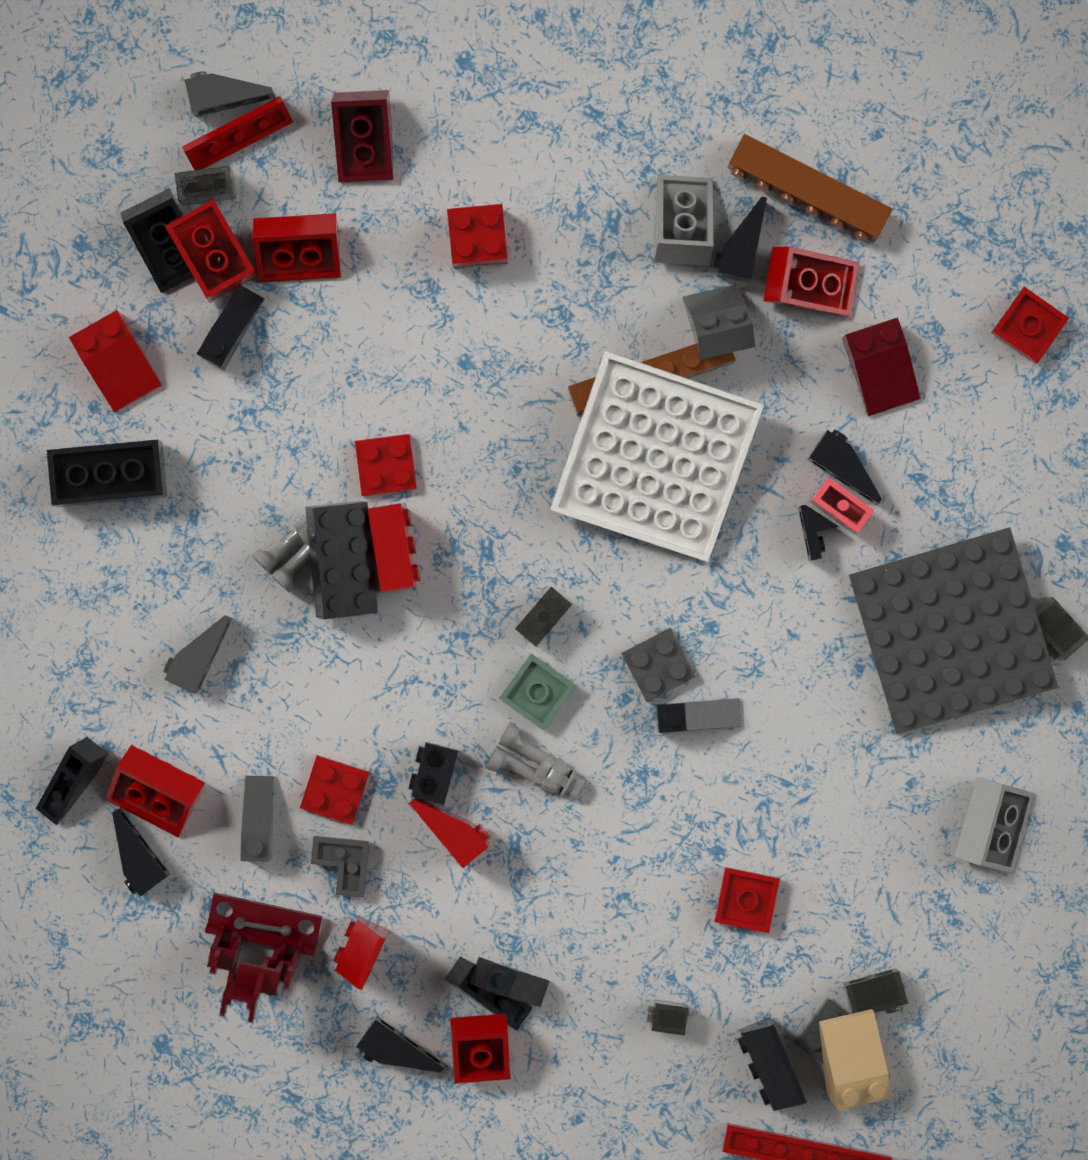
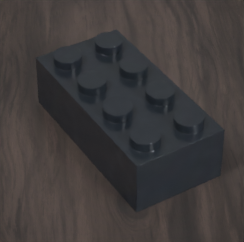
[46,439,167,507]
[305,501,378,620]

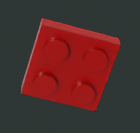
[991,286,1069,364]
[355,434,417,496]
[300,755,370,825]
[714,867,780,933]

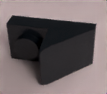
[798,505,838,561]

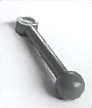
[234,917,292,937]

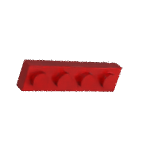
[182,96,293,173]

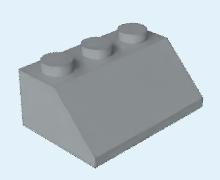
[954,777,1035,873]

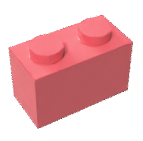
[810,478,874,534]

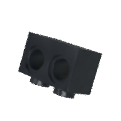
[408,742,459,805]

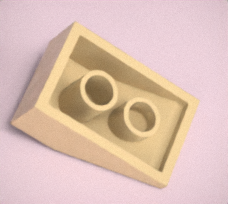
[819,1009,891,1111]

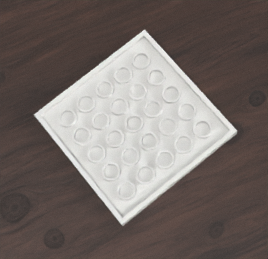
[550,351,764,562]

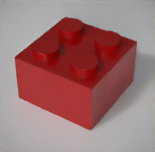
[447,204,508,269]
[450,1014,511,1084]

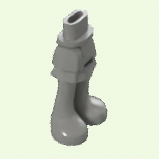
[252,501,333,593]
[485,722,585,800]

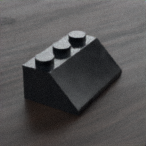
[737,1017,807,1111]

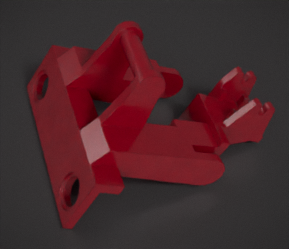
[205,892,323,1023]

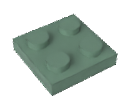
[499,653,576,731]

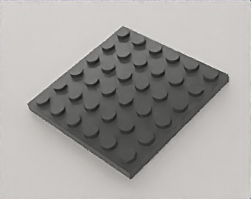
[849,527,1059,734]

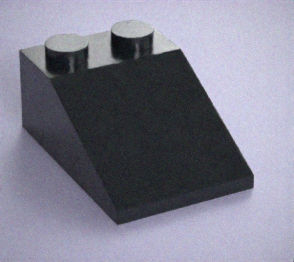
[120,188,194,293]

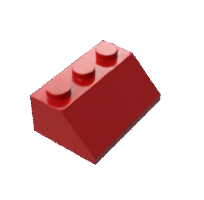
[252,213,341,283]
[105,745,205,838]

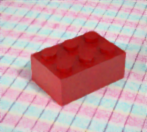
[368,503,421,593]

